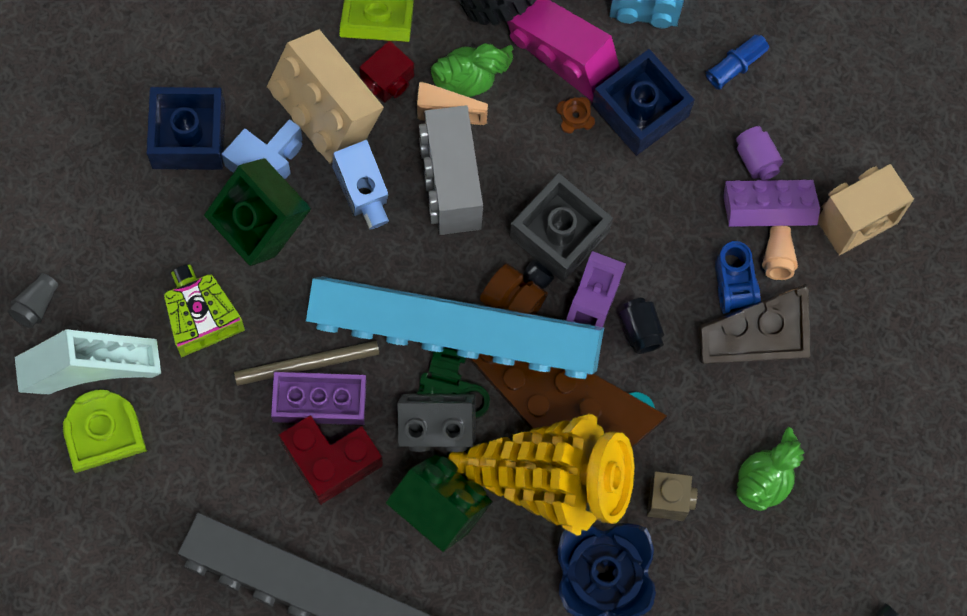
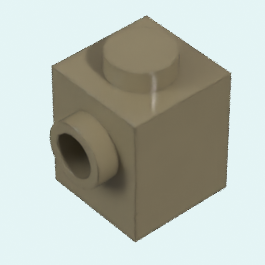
[647,471,697,521]

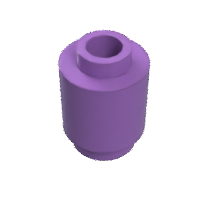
[736,126,783,181]

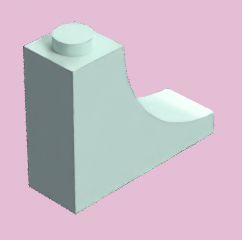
[15,329,161,395]

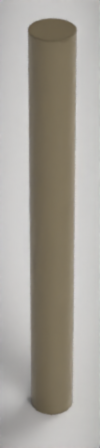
[234,340,379,386]

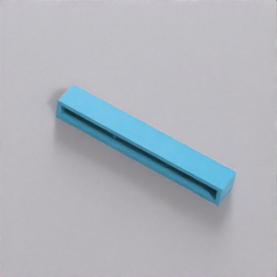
[306,276,604,379]

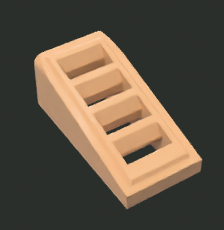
[417,82,488,125]

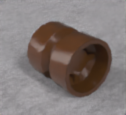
[480,263,548,315]

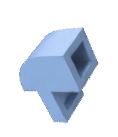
[222,119,302,179]

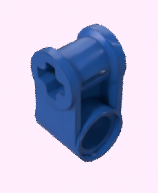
[715,241,761,314]

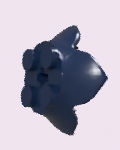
[558,523,656,616]

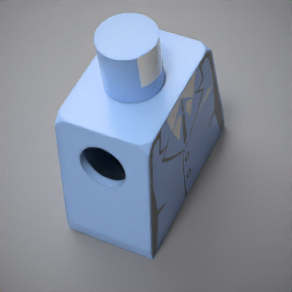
[332,140,389,230]

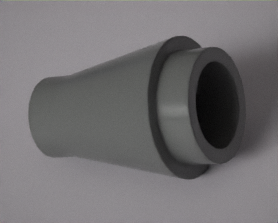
[8,273,59,328]

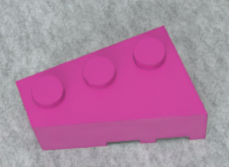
[507,0,621,102]

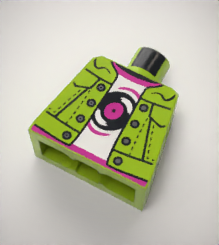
[164,265,245,358]

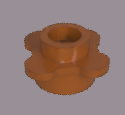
[557,97,595,134]

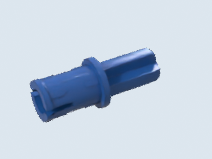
[706,35,769,90]

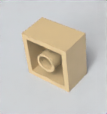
[818,164,914,256]

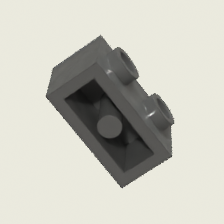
[397,394,476,452]

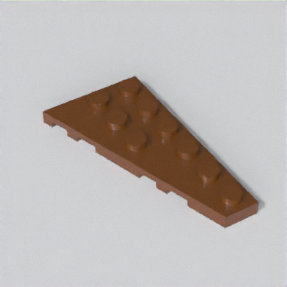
[468,302,667,448]

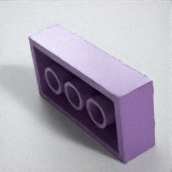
[724,179,820,227]
[271,372,367,425]

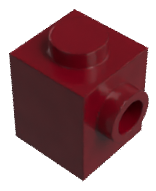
[359,41,414,103]

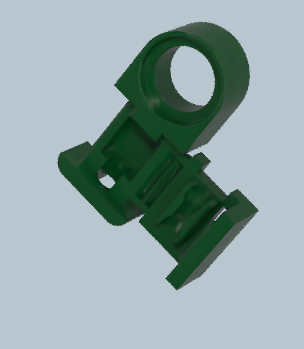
[417,348,490,419]

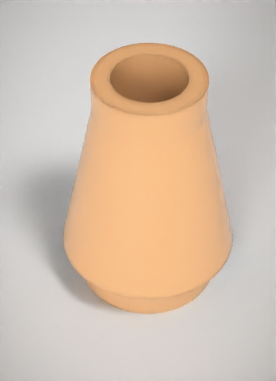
[762,226,798,280]

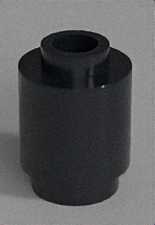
[619,298,664,354]

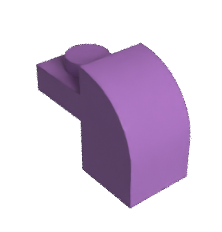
[566,251,626,327]

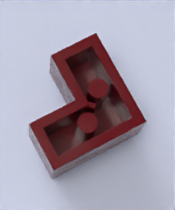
[279,415,383,505]

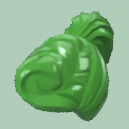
[431,43,513,98]
[736,427,805,511]

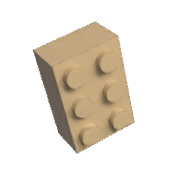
[267,29,384,164]

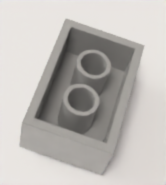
[419,105,483,235]

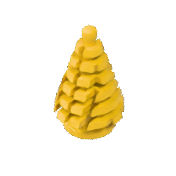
[448,414,634,536]

